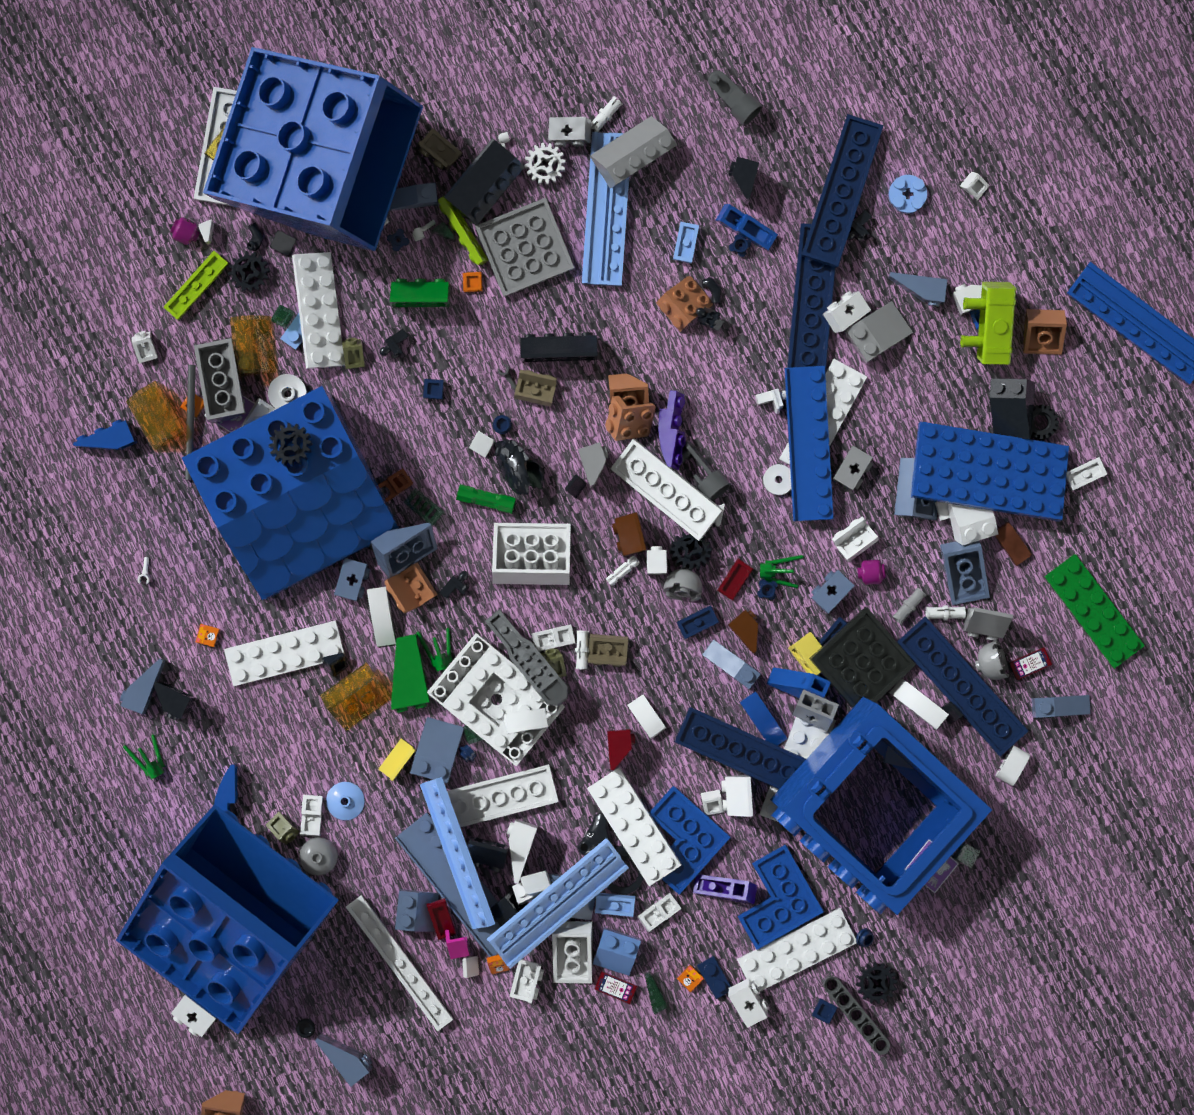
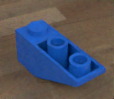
[73,419,137,450]
[766,667,831,698]

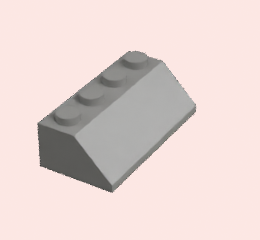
[590,116,677,188]
[194,338,245,424]

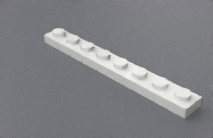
[346,895,453,1031]

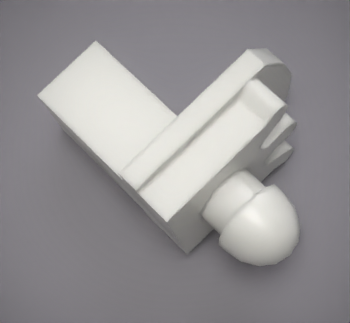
[755,389,786,414]

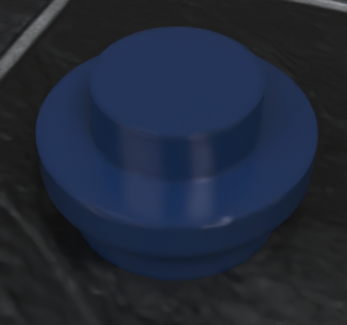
[493,415,512,434]
[459,745,477,763]
[856,928,874,947]

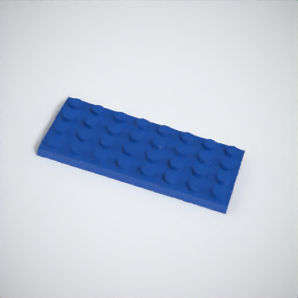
[911,421,1069,522]

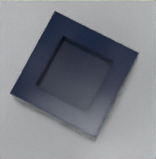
[423,379,444,400]
[811,998,838,1024]

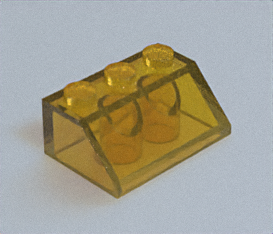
[230,315,277,377]
[126,380,186,451]
[320,662,392,731]

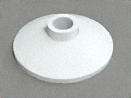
[268,374,306,409]

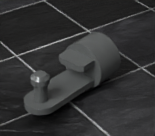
[708,71,763,126]
[682,440,731,501]

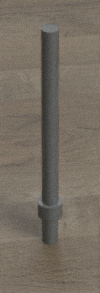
[185,365,196,480]

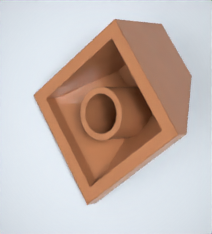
[608,374,649,406]
[201,1090,245,1115]

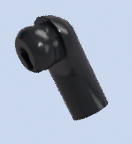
[247,222,263,251]
[702,277,721,304]

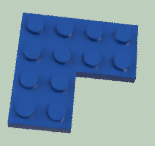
[649,786,731,895]
[738,844,824,950]

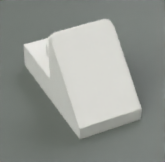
[512,871,551,905]

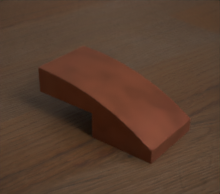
[378,468,414,502]
[995,522,1032,566]

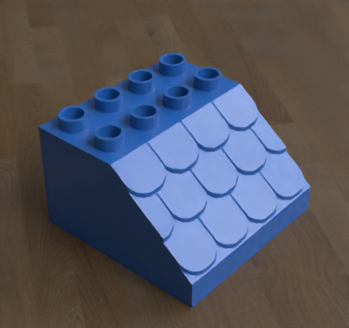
[203,47,423,251]
[182,386,400,600]
[116,804,339,1034]

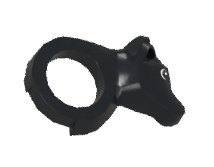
[577,812,644,895]

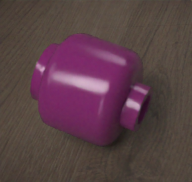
[170,217,200,245]
[857,559,886,585]

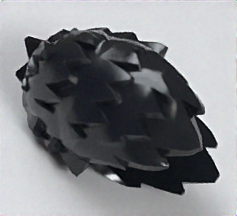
[494,438,545,495]

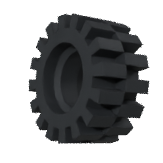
[1031,405,1059,440]

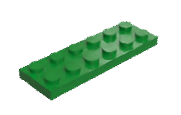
[1044,554,1145,669]

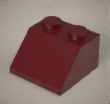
[607,729,635,770]

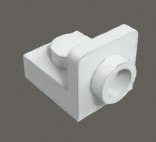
[132,331,158,364]

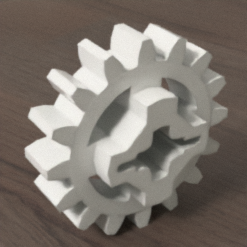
[524,143,566,185]

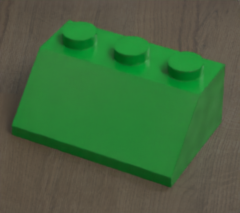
[390,279,450,307]

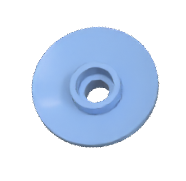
[326,782,365,820]

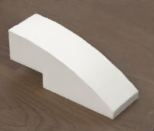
[367,587,396,647]
[889,678,949,730]

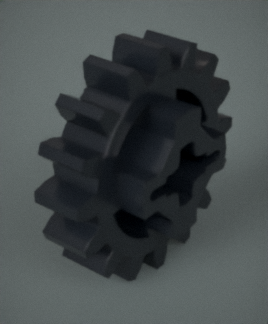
[228,251,270,293]
[269,423,313,467]
[670,532,712,571]
[855,961,898,1004]

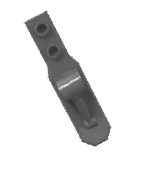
[485,609,569,706]

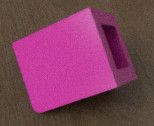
[445,930,470,959]

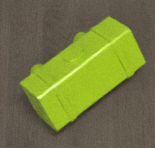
[960,282,1016,365]

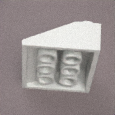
[492,523,571,585]

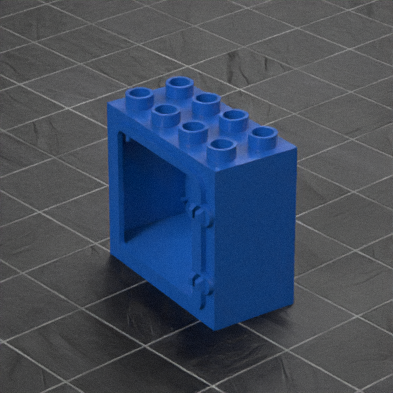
[770,697,992,915]

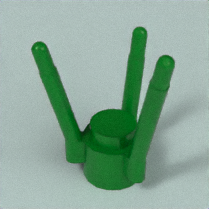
[760,555,804,588]
[416,628,453,671]
[123,734,165,780]

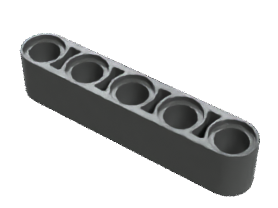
[822,975,890,1055]

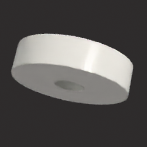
[763,464,791,495]

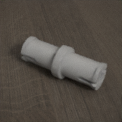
[892,588,926,624]

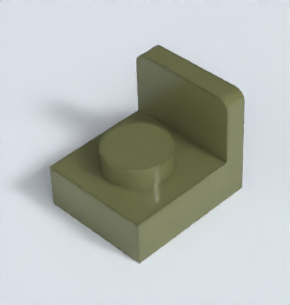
[342,338,365,369]
[541,648,567,678]
[266,812,300,845]

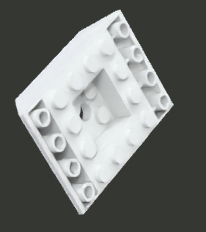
[427,633,565,766]

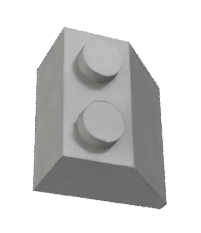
[578,442,608,489]

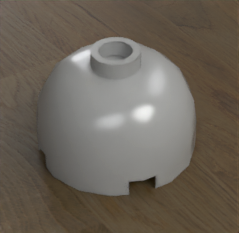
[663,568,702,602]
[975,641,1009,680]
[299,837,338,876]

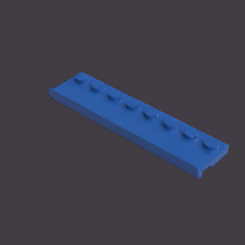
[1066,262,1194,385]
[784,366,834,521]

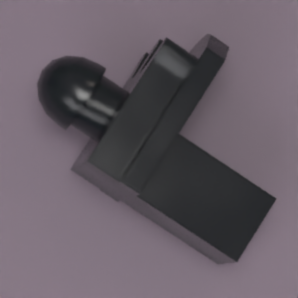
[847,210,872,242]
[696,307,724,331]
[379,329,408,359]
[439,571,470,599]

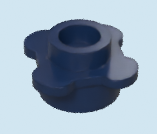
[387,229,409,252]
[729,234,751,257]
[757,579,778,600]

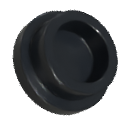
[296,1018,315,1038]

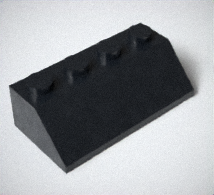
[444,138,525,226]
[520,332,598,363]

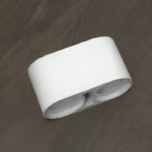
[995,745,1030,786]

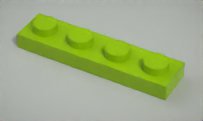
[438,196,489,265]
[163,251,229,321]

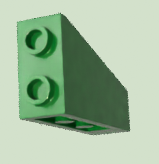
[391,634,430,713]

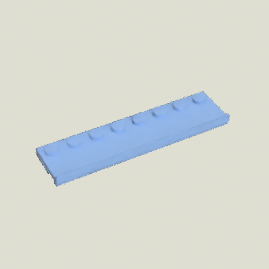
[582,132,629,287]
[420,777,495,929]
[487,839,629,969]

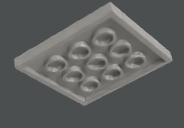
[475,198,574,297]

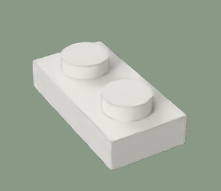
[1066,457,1107,491]

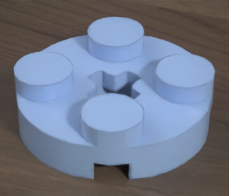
[888,175,927,214]

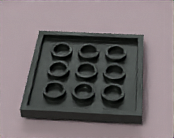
[809,607,916,708]

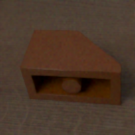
[728,610,758,654]

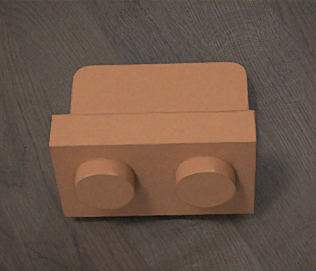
[656,276,713,332]
[605,396,656,441]
[385,562,438,614]

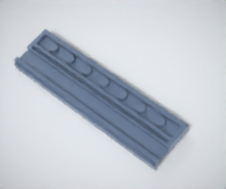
[395,813,501,957]

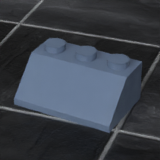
[894,458,937,520]

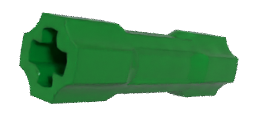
[456,484,516,514]

